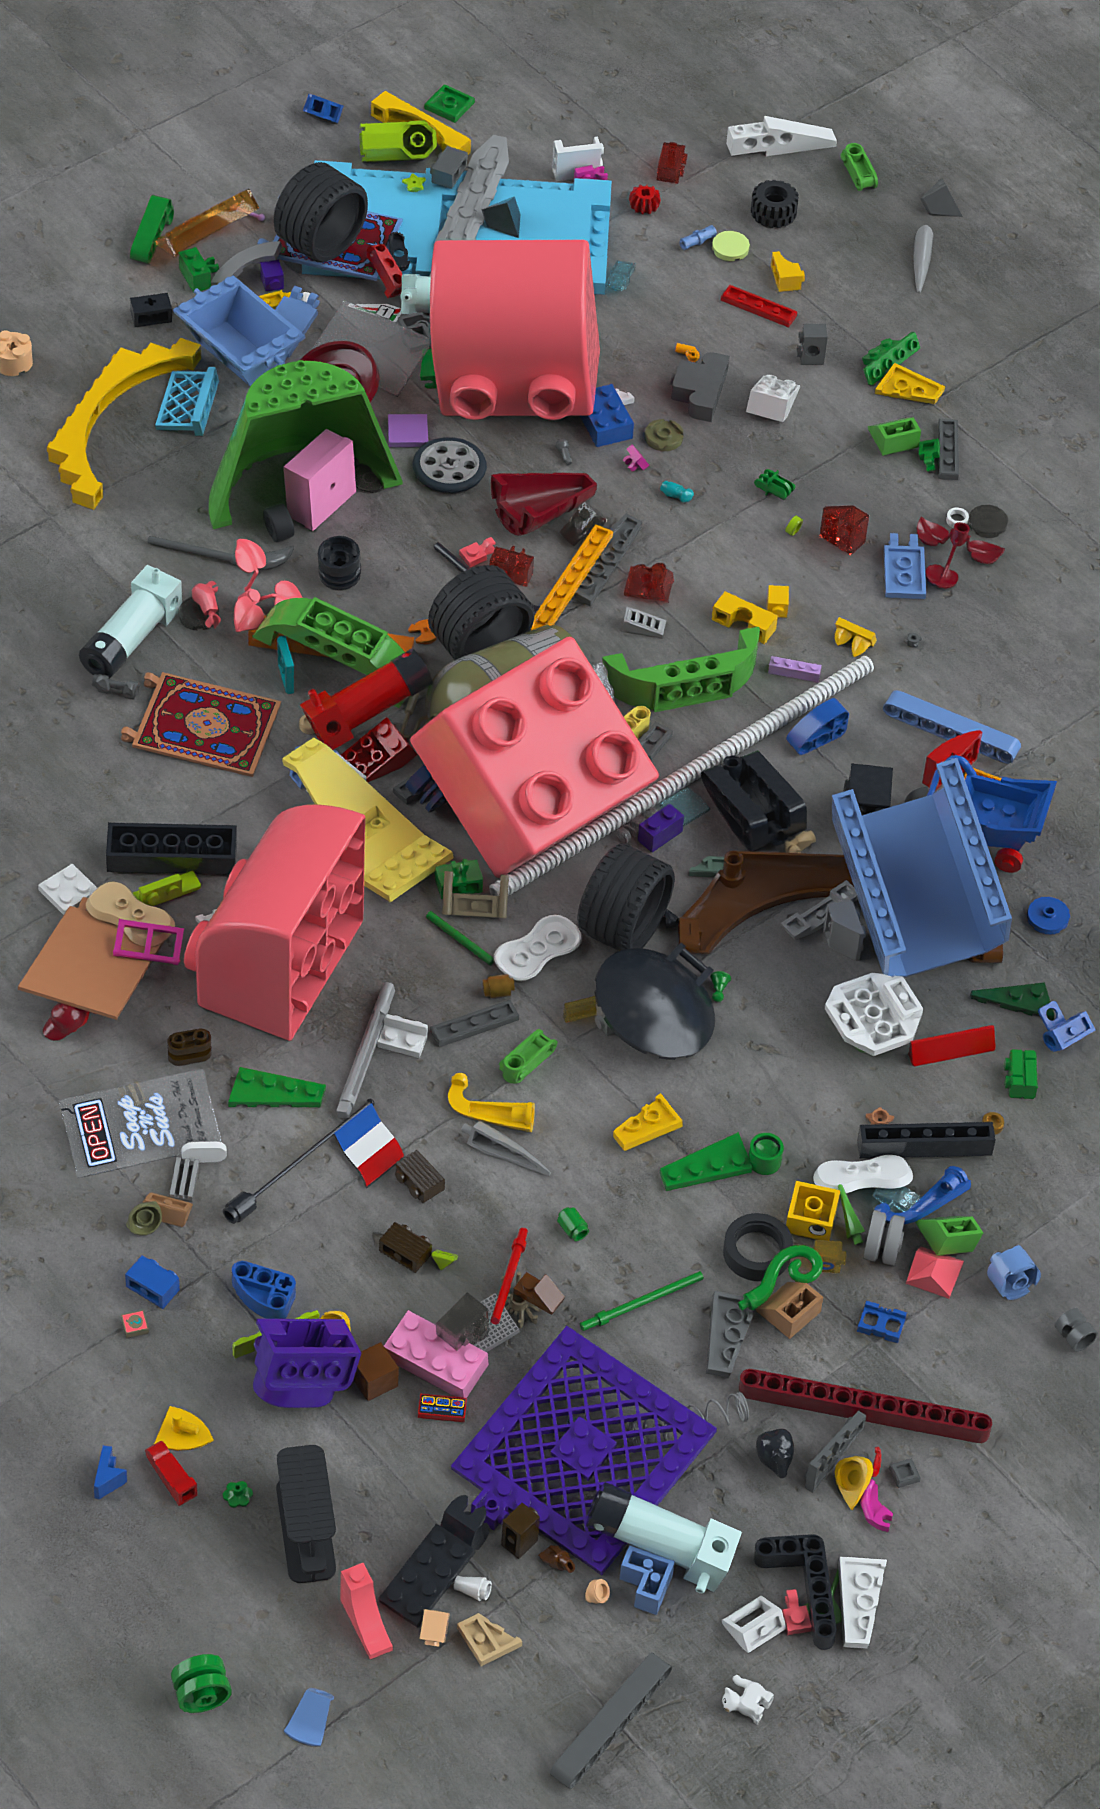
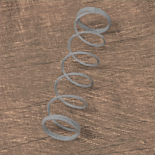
[629,1392,749,1446]

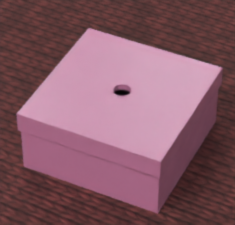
[284,429,356,531]

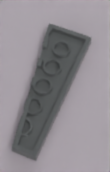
[573,513,642,606]

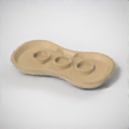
[86,882,175,947]

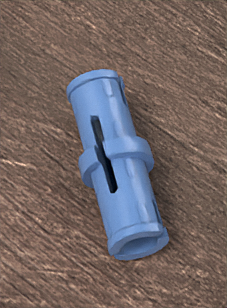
[679,225,717,250]

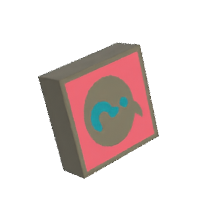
[121,1310,149,1338]

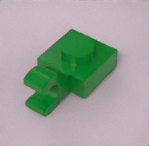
[919,439,940,472]

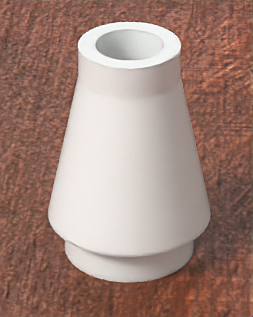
[454,1576,492,1601]

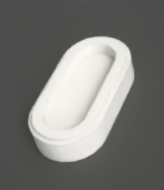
[181,1141,227,1163]

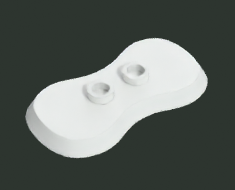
[494,915,582,981]
[813,1155,913,1193]

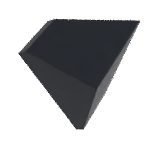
[481,197,521,238]

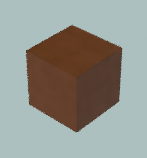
[353,1342,399,1401]

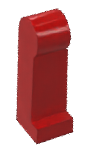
[366,244,403,299]
[145,1441,197,1506]

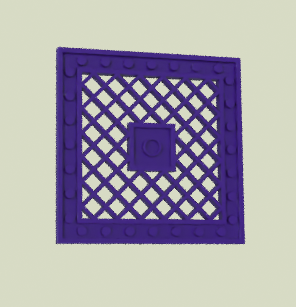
[451,1326,717,1576]

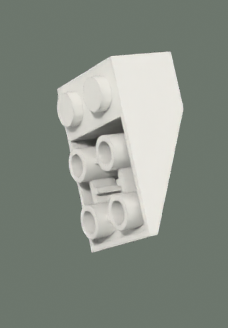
[746,375,800,422]

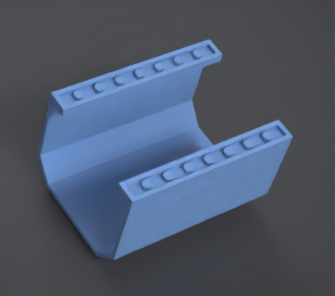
[832,758,1012,977]

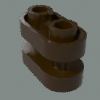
[167,1028,212,1066]

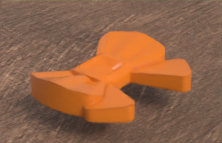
[408,619,437,644]

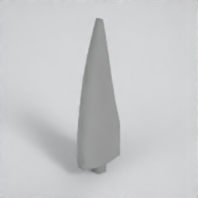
[913,225,933,293]
[461,1121,551,1176]

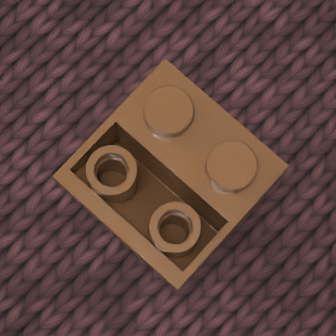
[756,1282,823,1339]

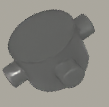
[904,633,922,648]

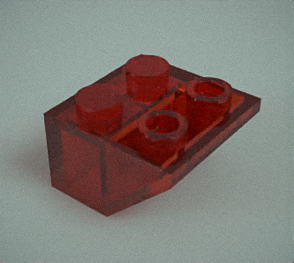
[819,505,869,555]

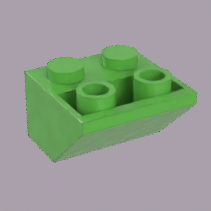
[868,417,921,455]
[915,1216,983,1256]

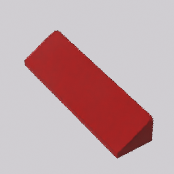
[908,1025,996,1066]

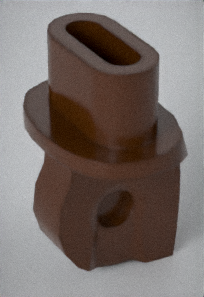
[538,1545,575,1573]

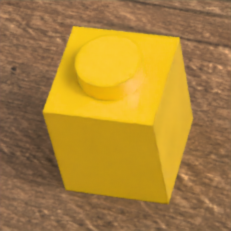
[767,585,789,618]

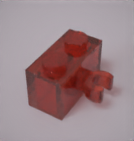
[657,142,688,184]
[489,546,534,587]

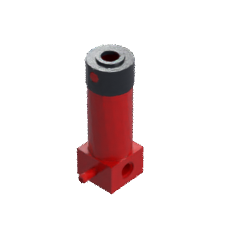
[300,648,433,750]

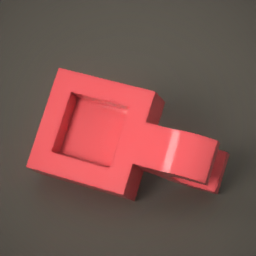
[459,537,496,568]
[782,1589,812,1635]

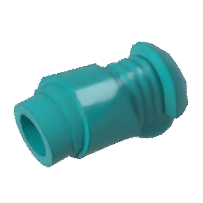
[660,481,694,503]

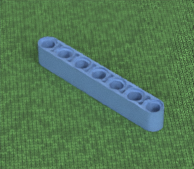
[883,690,1021,764]

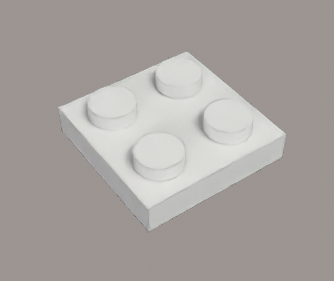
[38,864,97,915]

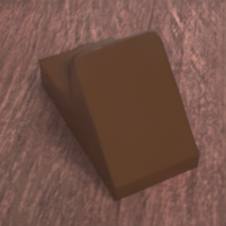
[513,1272,565,1315]

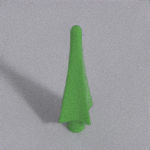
[838,1184,865,1245]

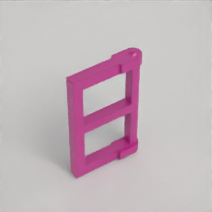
[113,919,184,965]

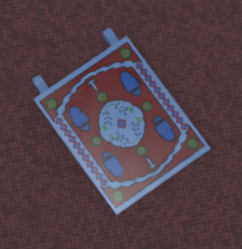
[257,197,403,281]

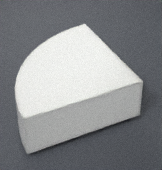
[615,389,634,405]

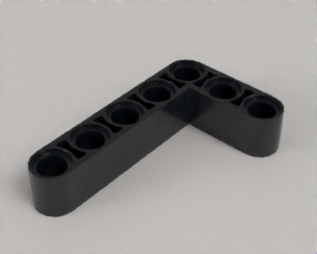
[754,1534,836,1650]

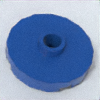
[1027,897,1070,934]

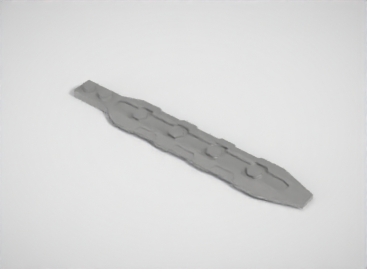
[429,135,509,277]

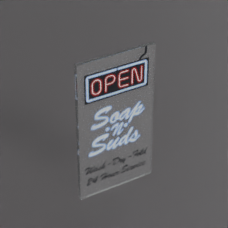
[59,1068,222,1178]

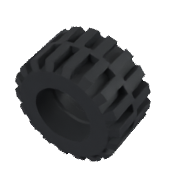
[750,180,799,228]

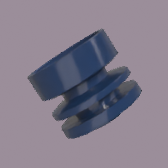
[405,765,447,813]

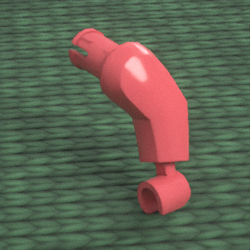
[192,581,221,628]

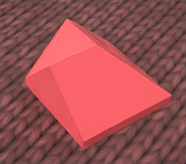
[906,1246,964,1299]

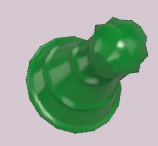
[710,971,731,1003]

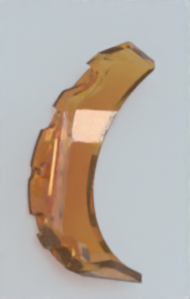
[155,189,259,258]

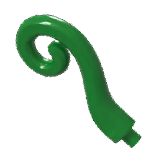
[738,1245,823,1311]

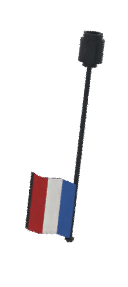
[223,1098,404,1224]

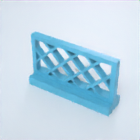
[155,367,219,436]

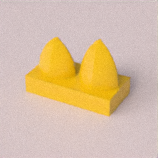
[835,617,877,657]

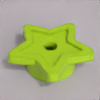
[402,173,426,192]

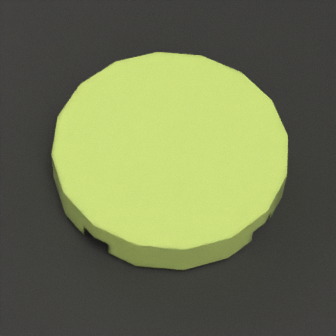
[712,231,750,261]

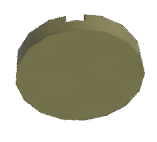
[645,419,684,451]

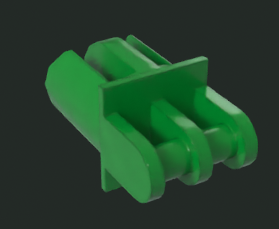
[754,469,796,500]

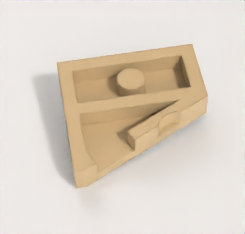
[457,1613,522,1666]

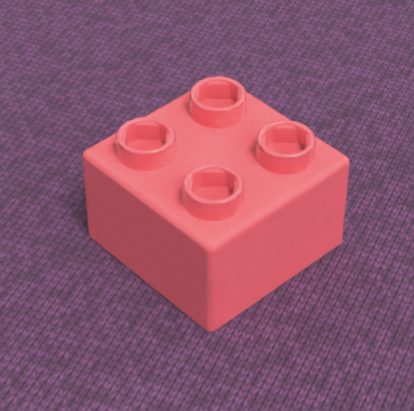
[410,636,659,878]

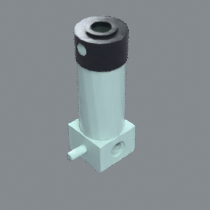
[79,565,182,679]
[586,1482,742,1594]

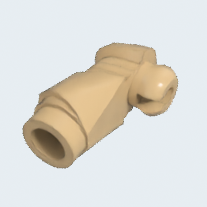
[785,830,816,853]

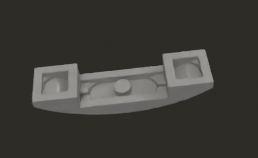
[781,880,858,939]

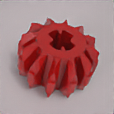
[629,184,661,215]

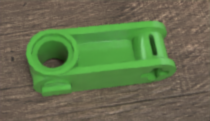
[840,143,878,191]
[499,1029,558,1084]

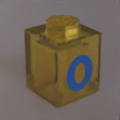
[814,1240,846,1273]

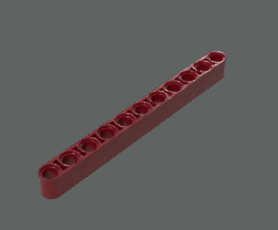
[739,1369,992,1443]

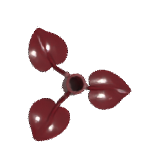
[916,517,1005,589]

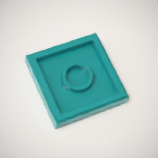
[277,636,294,694]

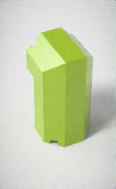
[359,120,437,162]

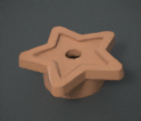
[866,1107,894,1125]

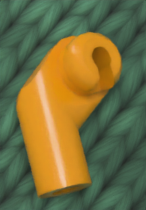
[675,343,700,362]

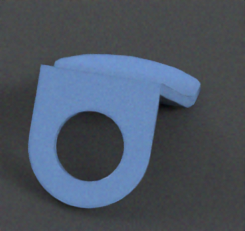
[284,1688,334,1746]

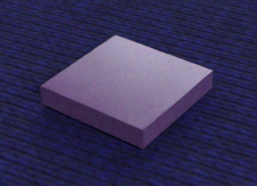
[388,414,428,447]

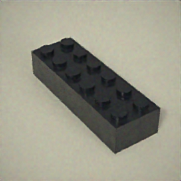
[106,822,237,875]

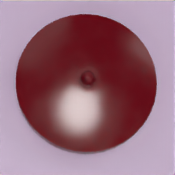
[300,341,380,402]

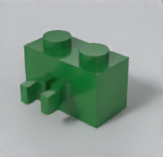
[178,247,219,293]
[435,858,483,899]

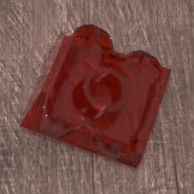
[624,563,674,603]

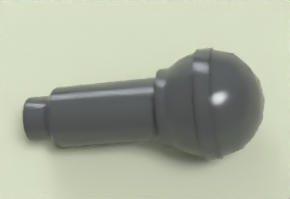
[556,438,572,465]

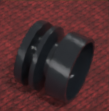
[318,536,361,590]

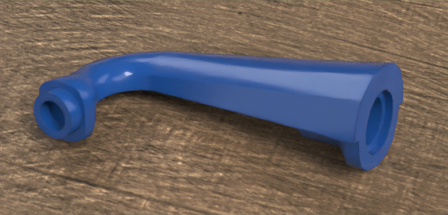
[874,1166,971,1225]

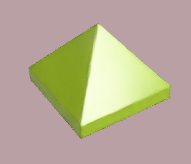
[431,1250,458,1270]

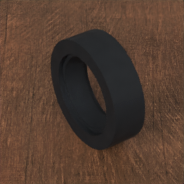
[723,1213,793,1281]

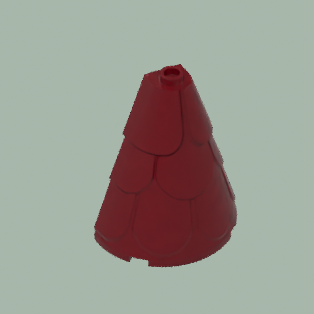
[491,473,597,536]

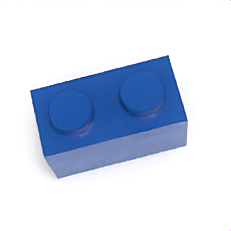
[125,1255,180,1309]

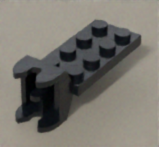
[378,1495,489,1628]

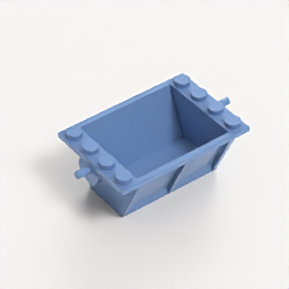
[173,275,305,387]

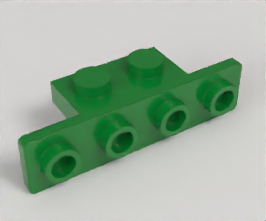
[862,332,920,385]

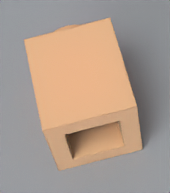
[420,1609,450,1647]

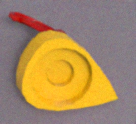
[835,1447,881,1510]

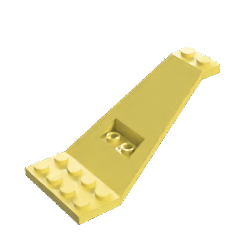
[282,738,454,902]

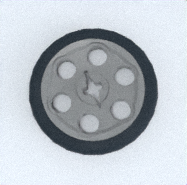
[412,437,487,493]

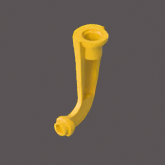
[448,1073,535,1133]

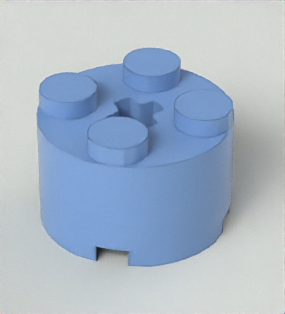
[987,1245,1041,1300]

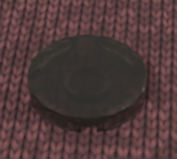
[355,463,384,494]
[968,505,1008,538]
[179,597,219,631]

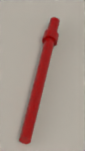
[490,1228,528,1325]

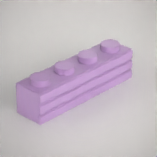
[768,656,822,683]

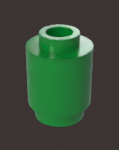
[557,1207,589,1241]

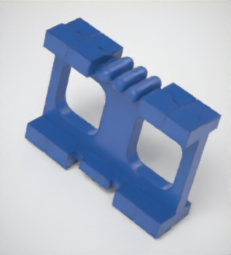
[857,1301,907,1343]

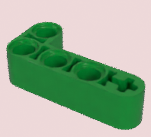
[130,195,174,264]

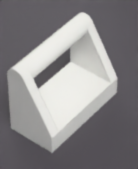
[722,1596,787,1653]

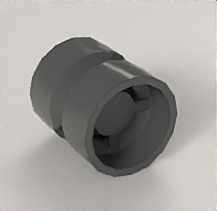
[1055,1308,1098,1352]

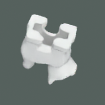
[722,1675,774,1724]

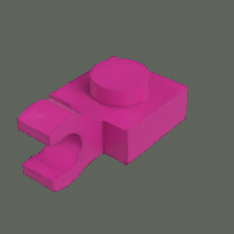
[574,165,608,180]

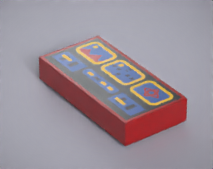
[418,1393,467,1422]

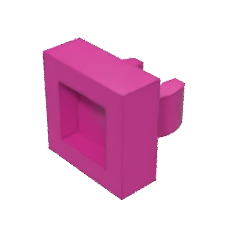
[623,444,650,472]

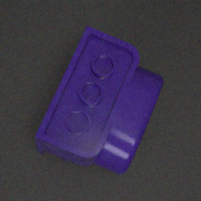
[253,1319,361,1408]

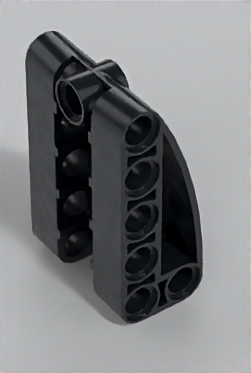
[701,750,807,851]

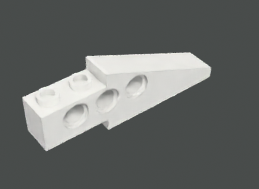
[726,116,837,156]

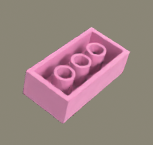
[384,1310,489,1398]

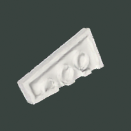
[838,1557,887,1649]

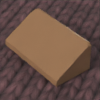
[143,1192,193,1227]

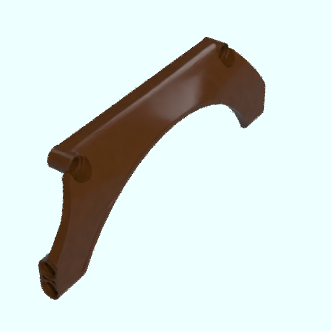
[678,850,1003,963]

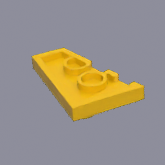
[875,363,945,404]
[613,1093,683,1151]

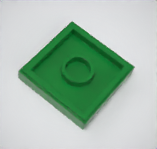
[424,84,475,123]

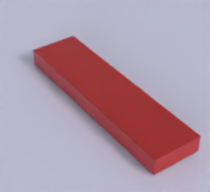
[721,285,798,328]

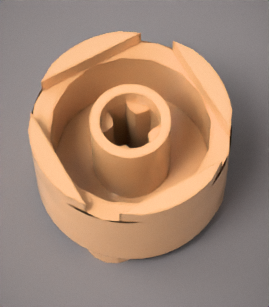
[0,330,33,376]

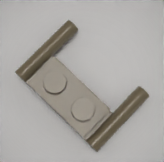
[442,871,509,918]

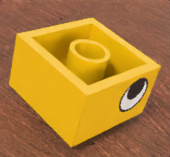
[786,1181,840,1242]

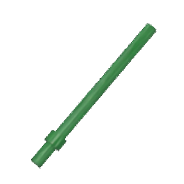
[579,1271,704,1331]

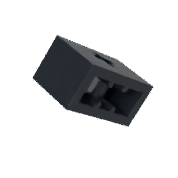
[130,293,172,327]

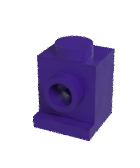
[471,1487,509,1531]

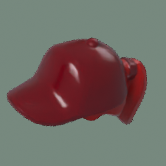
[43,1002,96,1041]

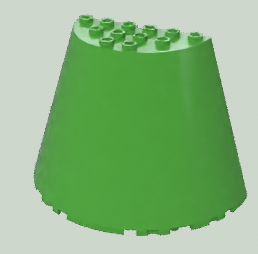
[209,360,403,529]

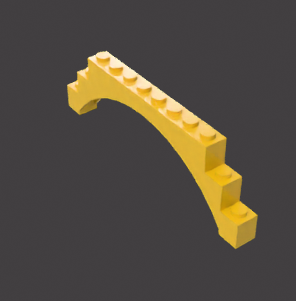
[47,338,201,510]

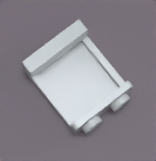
[552,137,604,181]

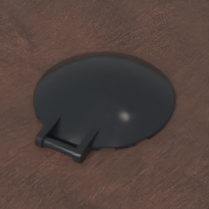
[594,943,715,1060]

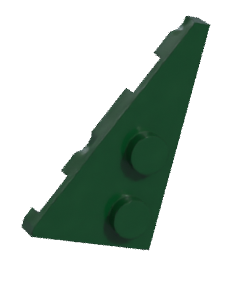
[970,982,1055,1021]

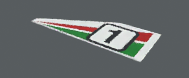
[348,304,401,323]

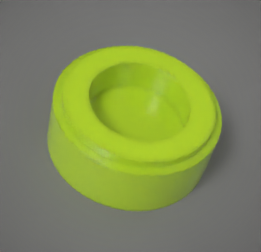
[785,515,803,536]

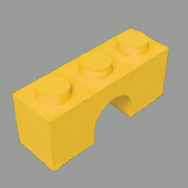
[712,591,778,645]

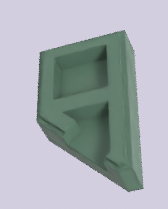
[689,856,724,878]

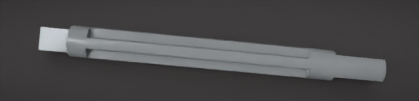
[336,982,395,1119]

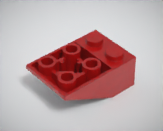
[340,717,418,782]

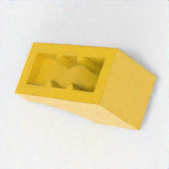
[771,251,805,292]

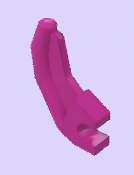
[860,1479,893,1532]

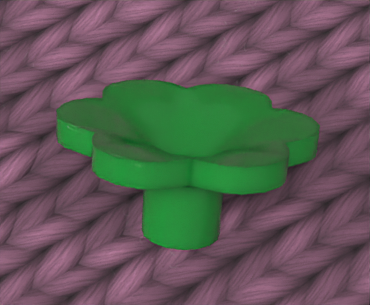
[223,1481,253,1508]

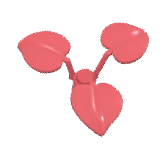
[234,539,303,632]

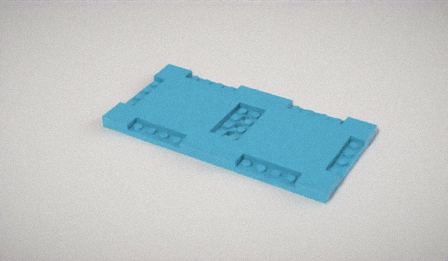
[302,160,612,295]

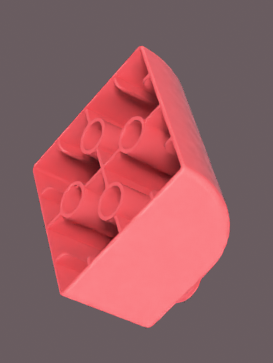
[430,240,600,420]
[184,804,365,1041]

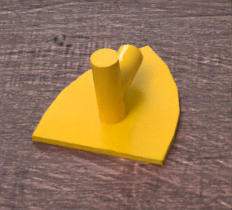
[154,1406,214,1451]

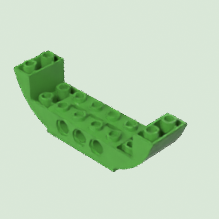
[252,597,405,708]
[601,627,760,712]

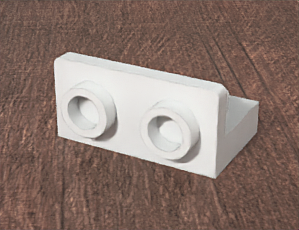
[377,1014,428,1058]

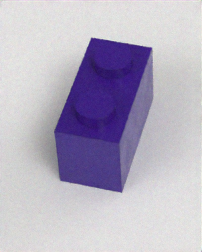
[638,803,684,853]

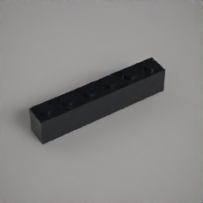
[857,1122,996,1159]

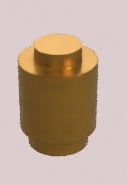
[483,974,515,998]

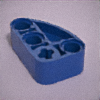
[786,698,849,755]
[232,1261,296,1319]

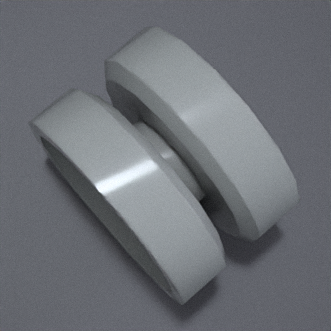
[863,1210,905,1266]

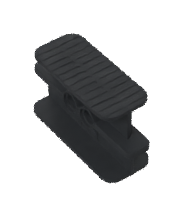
[276,1445,336,1583]

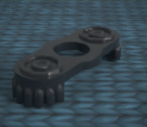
[388,231,410,271]

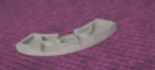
[211,241,282,286]

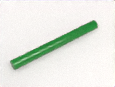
[426,911,495,966]

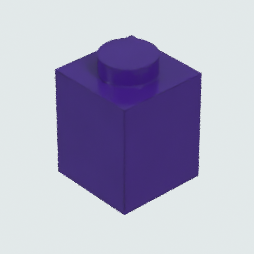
[260,259,284,292]

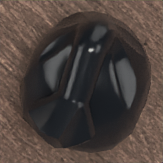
[756,1429,794,1478]

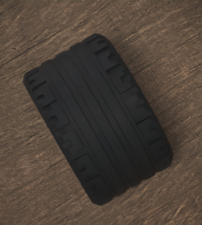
[274,162,368,262]
[428,565,535,660]
[577,843,675,951]

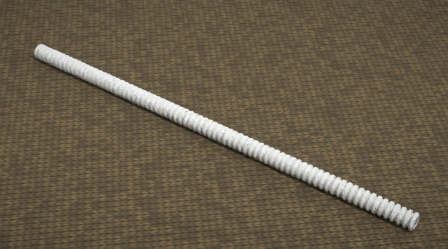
[489,656,874,896]

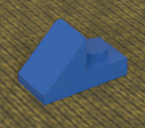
[94,1445,127,1499]

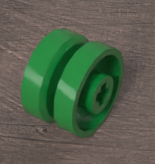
[171,1654,232,1713]

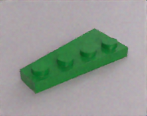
[228,1067,326,1108]
[660,1132,752,1191]

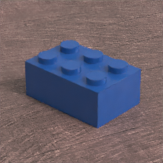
[580,384,634,447]

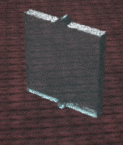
[660,787,710,827]

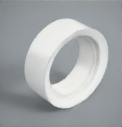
[946,508,969,528]

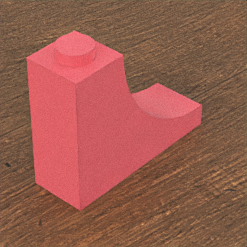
[340,1563,393,1659]

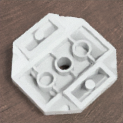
[825,973,923,1056]

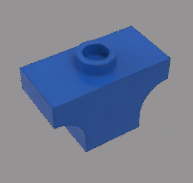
[303,94,344,123]

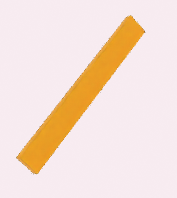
[531,524,613,630]

